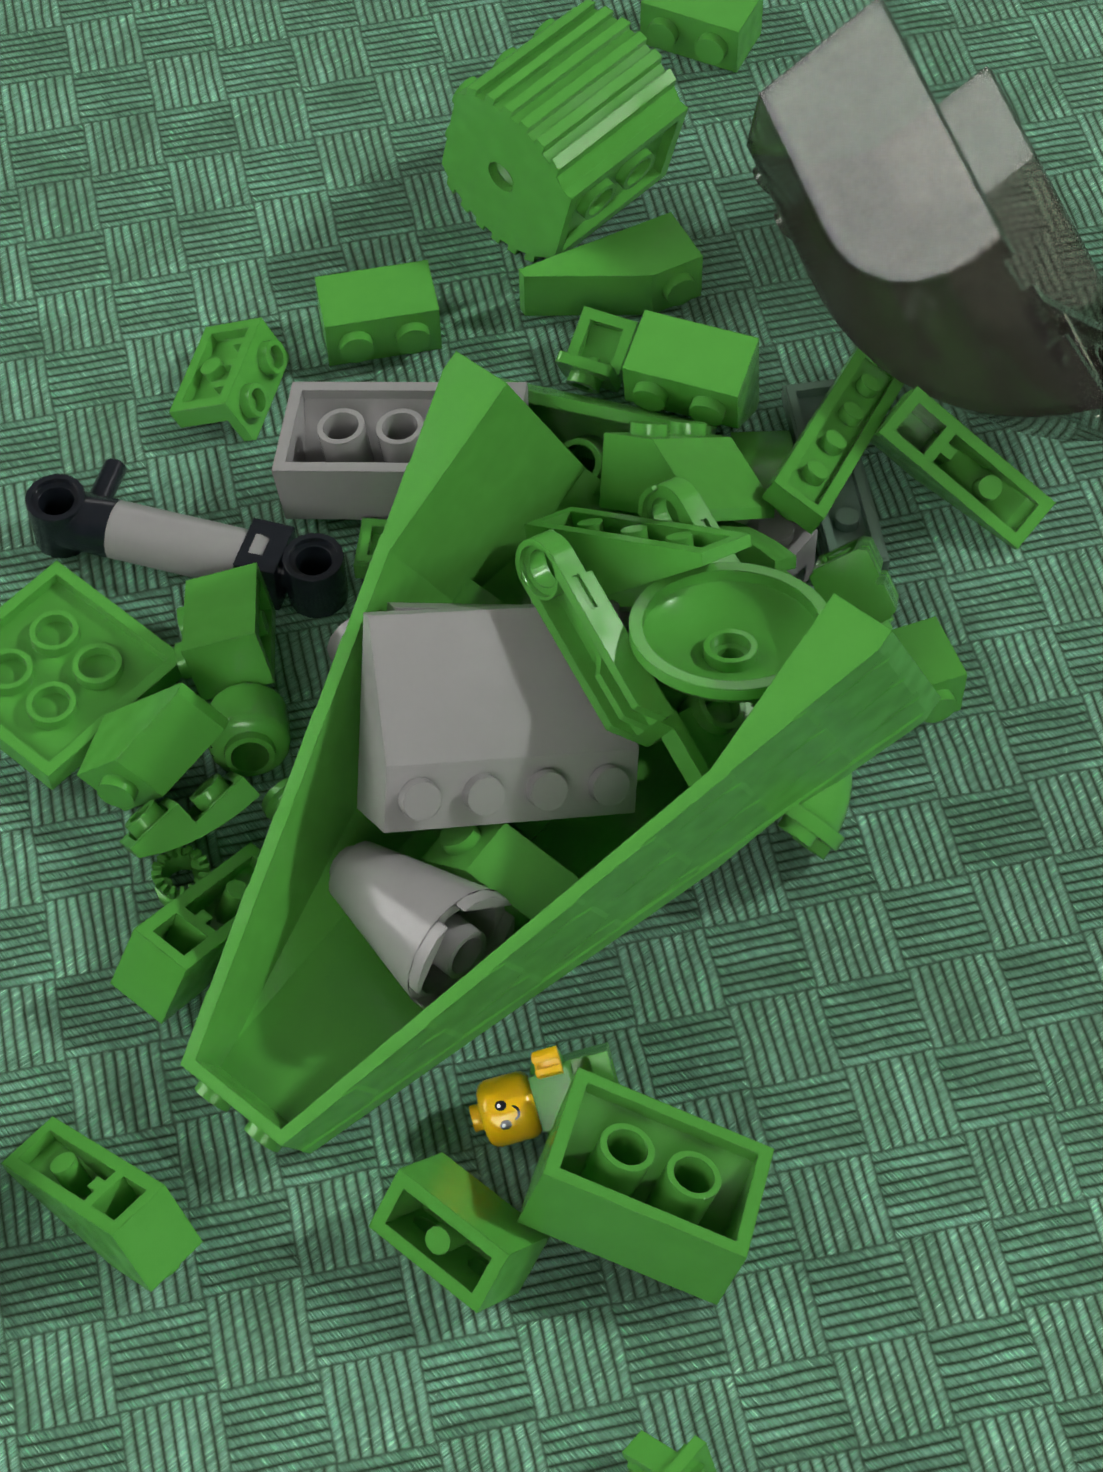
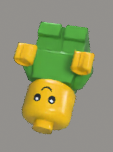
[469,1042,619,1147]

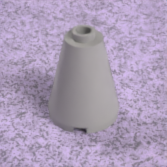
[329,841,515,1009]

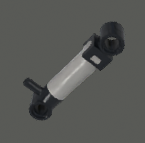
[25,458,348,618]

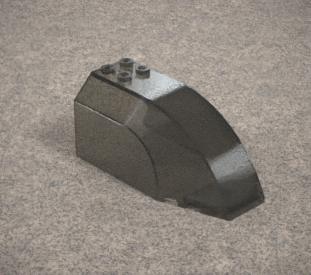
[746,0,1103,441]

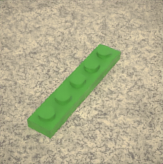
[761,338,911,534]

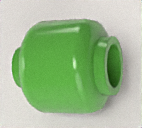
[208,682,291,776]

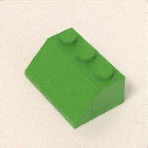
[517,1067,774,1305]

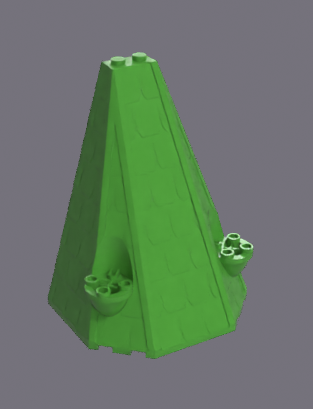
[180,351,941,1154]

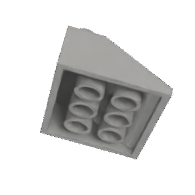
[357,600,639,833]

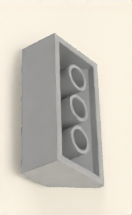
[271,382,528,520]

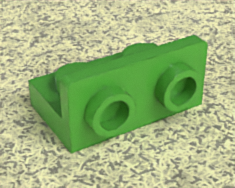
[169,317,289,442]

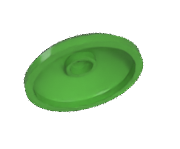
[629,562,827,703]

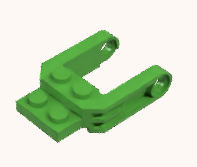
[515,477,758,787]

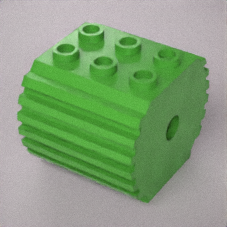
[442,0,688,262]

